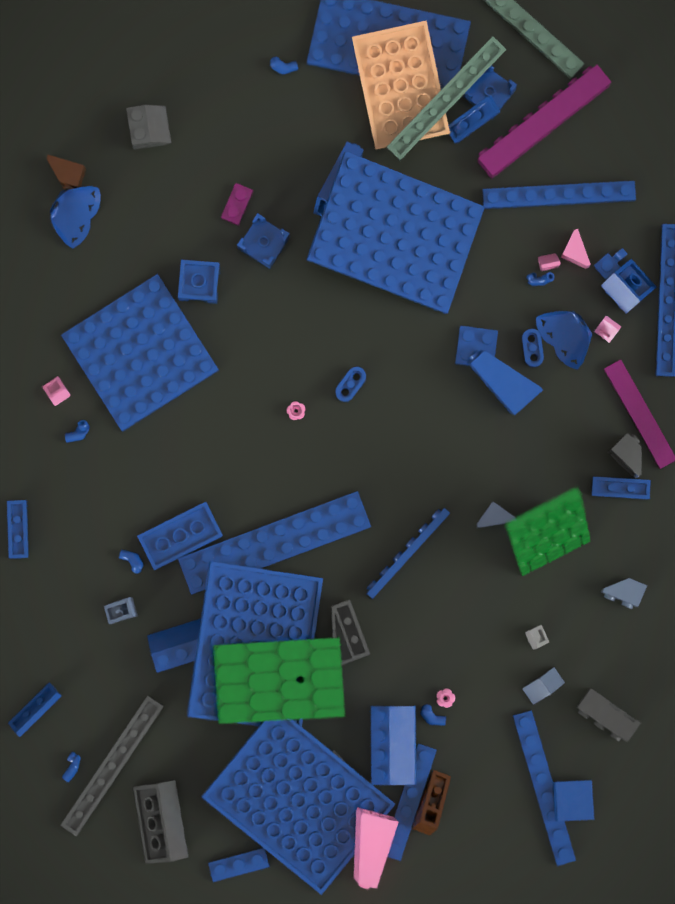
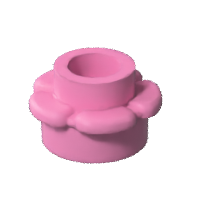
[287,401,305,420]
[436,689,455,708]

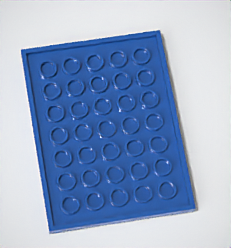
[306,151,484,314]
[187,562,323,726]
[201,720,395,895]

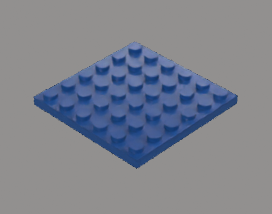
[61,274,219,432]

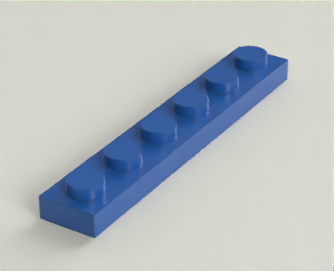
[367,508,450,599]
[387,743,437,861]

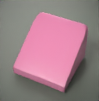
[538,254,561,271]
[42,376,70,406]

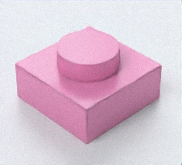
[594,316,621,343]

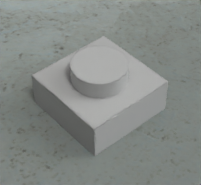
[525,625,549,650]

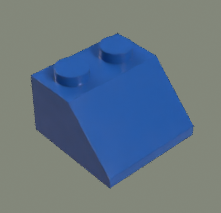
[601,259,657,314]

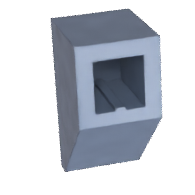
[601,578,647,609]

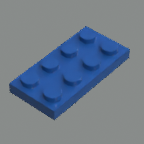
[137,502,223,571]

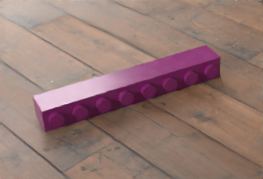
[477,65,611,179]

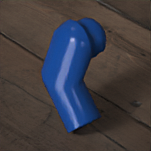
[270,57,298,75]
[526,272,555,286]
[65,420,89,443]
[119,549,143,574]
[420,704,446,726]
[62,752,81,782]

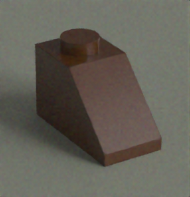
[47,155,86,190]

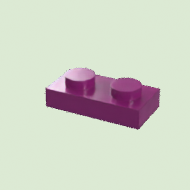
[221,183,253,226]

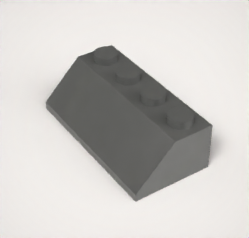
[133,780,188,864]

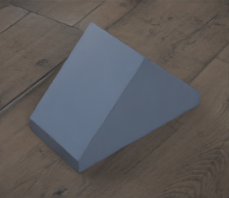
[476,502,515,528]
[104,597,138,624]
[522,667,565,704]

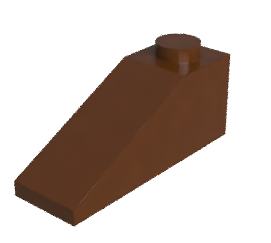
[412,770,451,836]

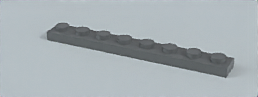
[61,696,164,836]

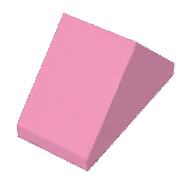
[561,229,591,269]

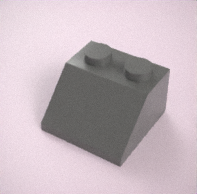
[126,105,171,150]
[607,433,642,479]

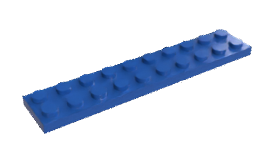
[178,491,371,595]

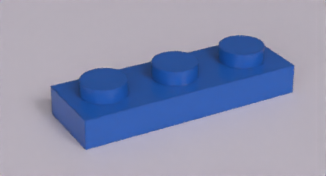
[448,96,500,143]
[591,477,651,500]
[7,500,29,559]
[8,682,61,737]
[208,848,270,882]

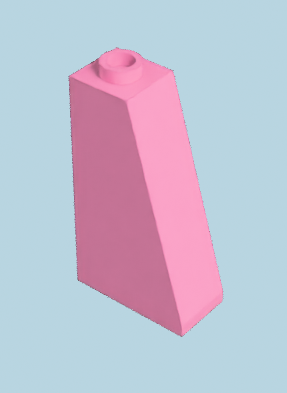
[354,807,398,889]

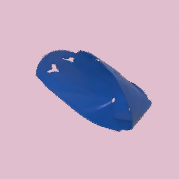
[50,186,101,248]
[536,311,592,369]

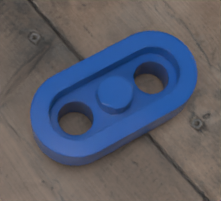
[522,329,544,367]
[336,367,366,402]

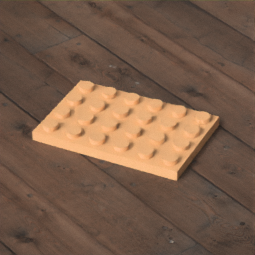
[352,21,450,150]

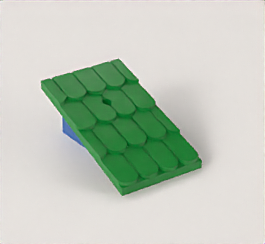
[506,487,591,576]
[213,638,345,724]

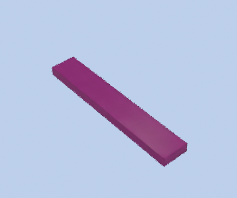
[604,360,675,469]

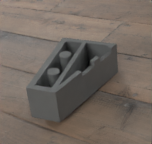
[332,600,370,665]
[576,688,641,742]

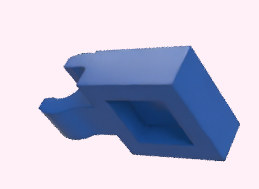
[594,248,627,280]

